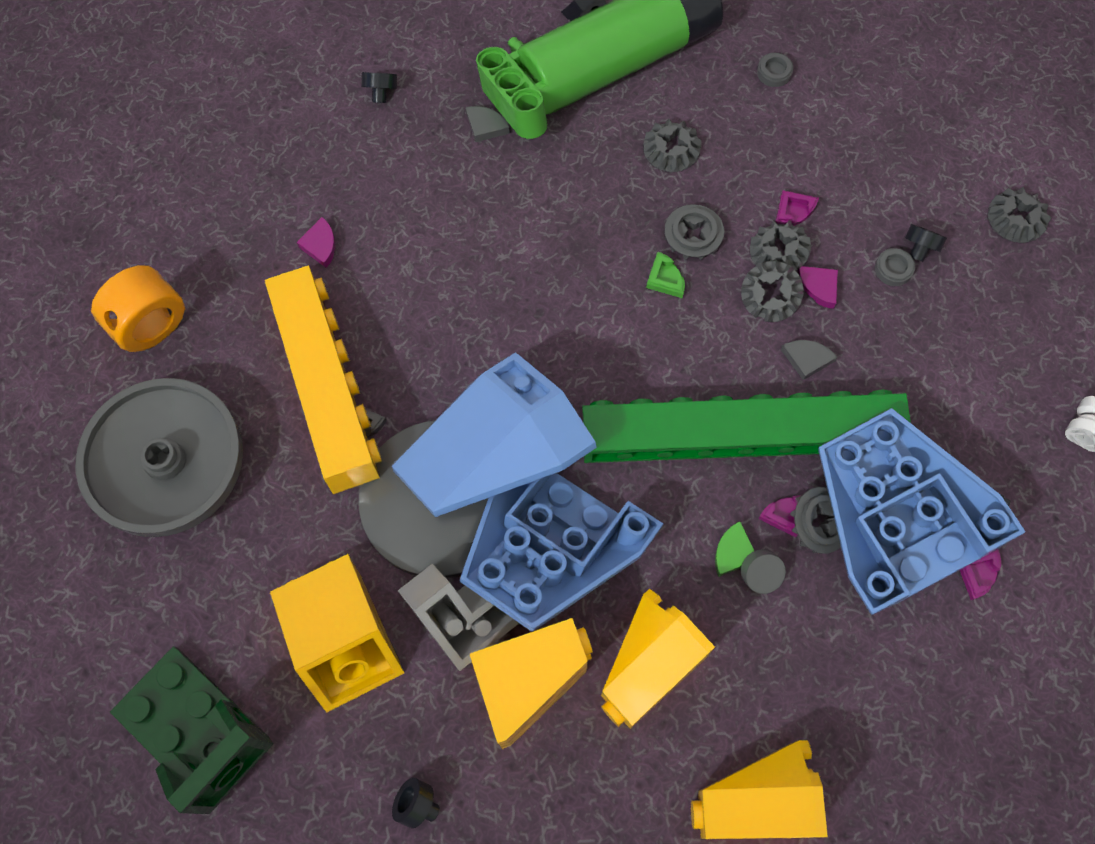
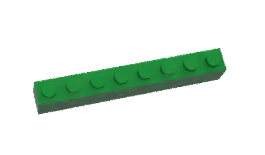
[582,390,911,463]

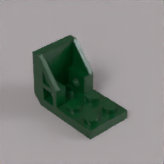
[110,646,274,814]

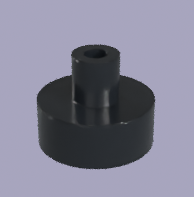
[361,72,397,103]
[905,224,947,262]
[392,778,440,829]

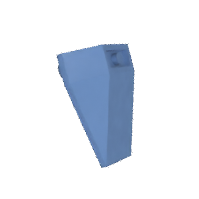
[392,352,597,517]
[818,408,1026,615]
[460,473,663,632]

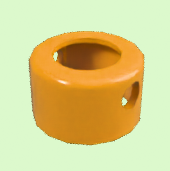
[91,265,185,352]

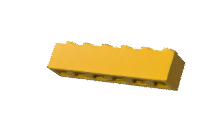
[265,265,382,494]

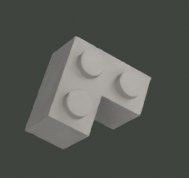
[398,564,519,671]

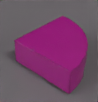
[775,190,819,226]
[297,217,335,268]
[797,266,838,309]
[758,495,799,537]
[960,549,1001,601]

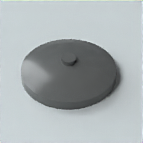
[75,378,243,537]
[358,420,488,578]

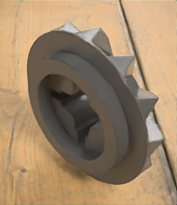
[643,119,701,172]
[988,187,1052,243]
[665,204,724,260]
[750,220,811,270]
[741,260,804,322]
[790,487,841,554]

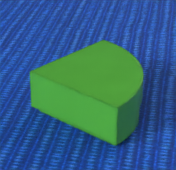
[646,252,685,298]
[715,522,754,577]

